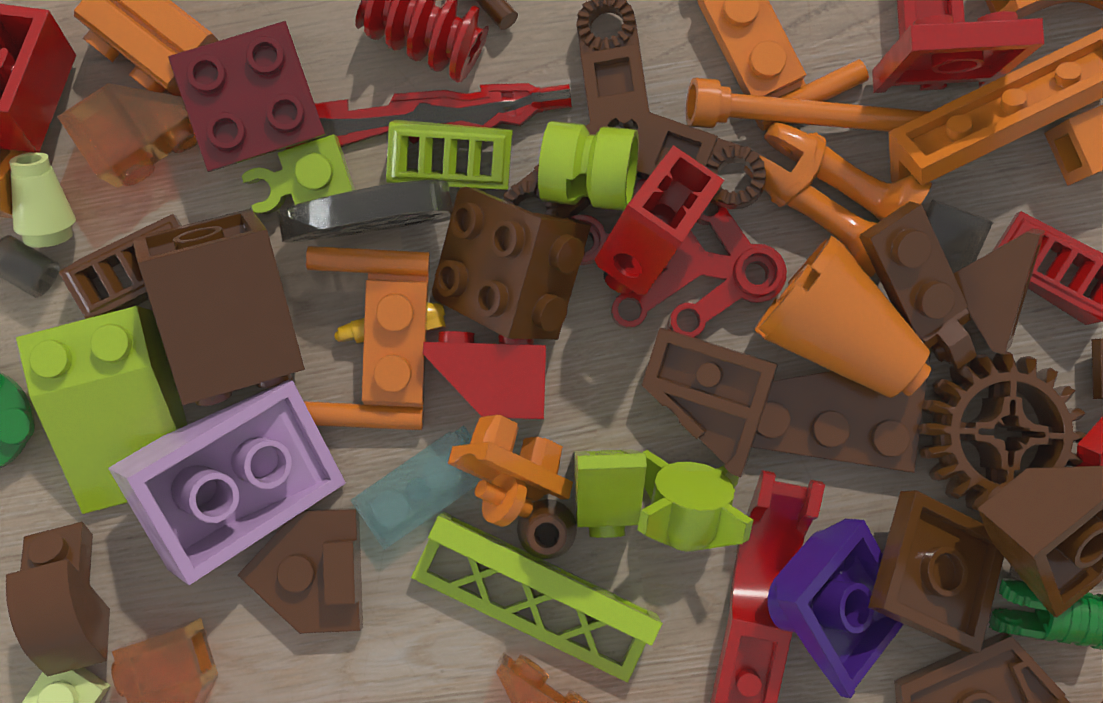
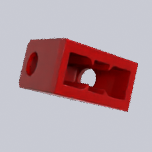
[594,145,725,295]

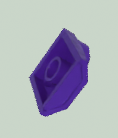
[768,518,904,699]

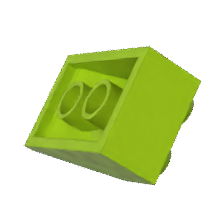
[16,306,187,514]

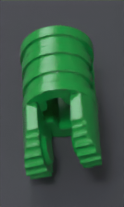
[989,578,1103,650]

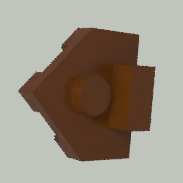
[237,508,363,634]

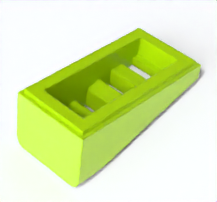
[386,120,513,190]

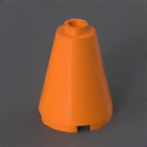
[754,235,932,398]

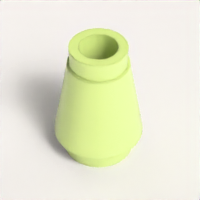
[9,152,76,248]

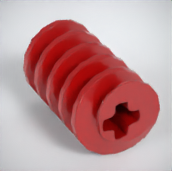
[355,0,489,83]

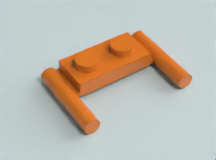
[697,0,869,131]
[304,246,430,430]

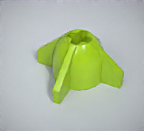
[637,450,753,552]

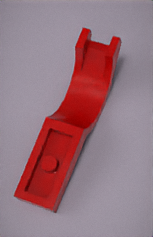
[710,470,825,703]

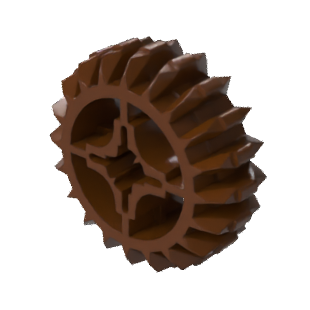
[918,352,1086,511]

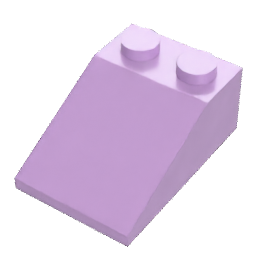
[108,380,346,585]

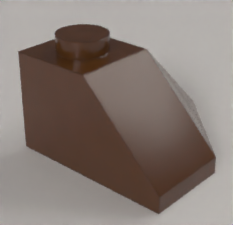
[978,466,1103,618]

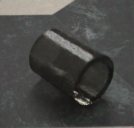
[0,235,60,298]

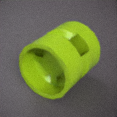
[538,121,639,211]

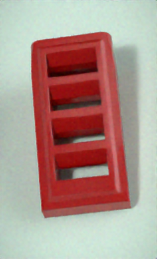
[993,211,1103,325]

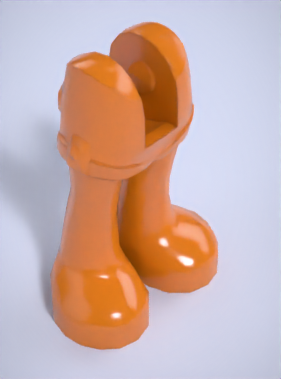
[743,122,932,278]

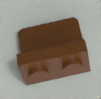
[432,187,591,340]

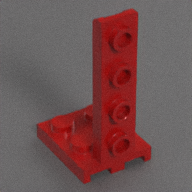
[872,0,1044,93]

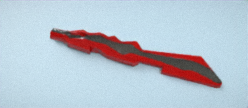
[285,83,572,150]

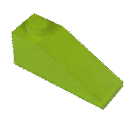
[573,449,647,538]

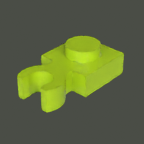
[241,134,356,214]

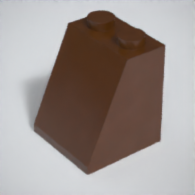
[132,208,305,406]

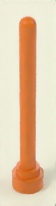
[686,78,930,132]

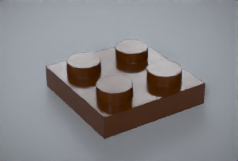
[868,490,1004,653]

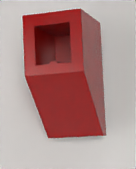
[423,331,546,419]

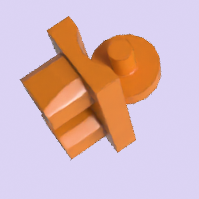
[448,415,573,527]

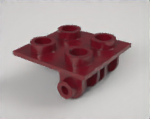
[168,21,325,172]

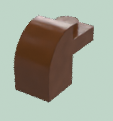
[6,522,110,677]

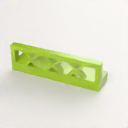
[411,511,663,683]

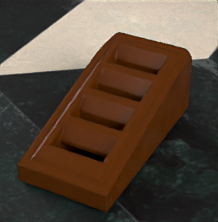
[59,214,182,319]

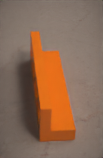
[888,28,1103,185]

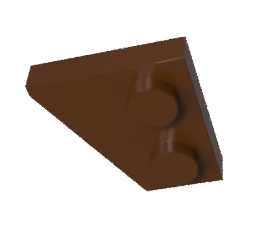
[642,328,779,478]

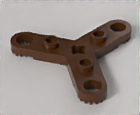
[503,0,766,218]

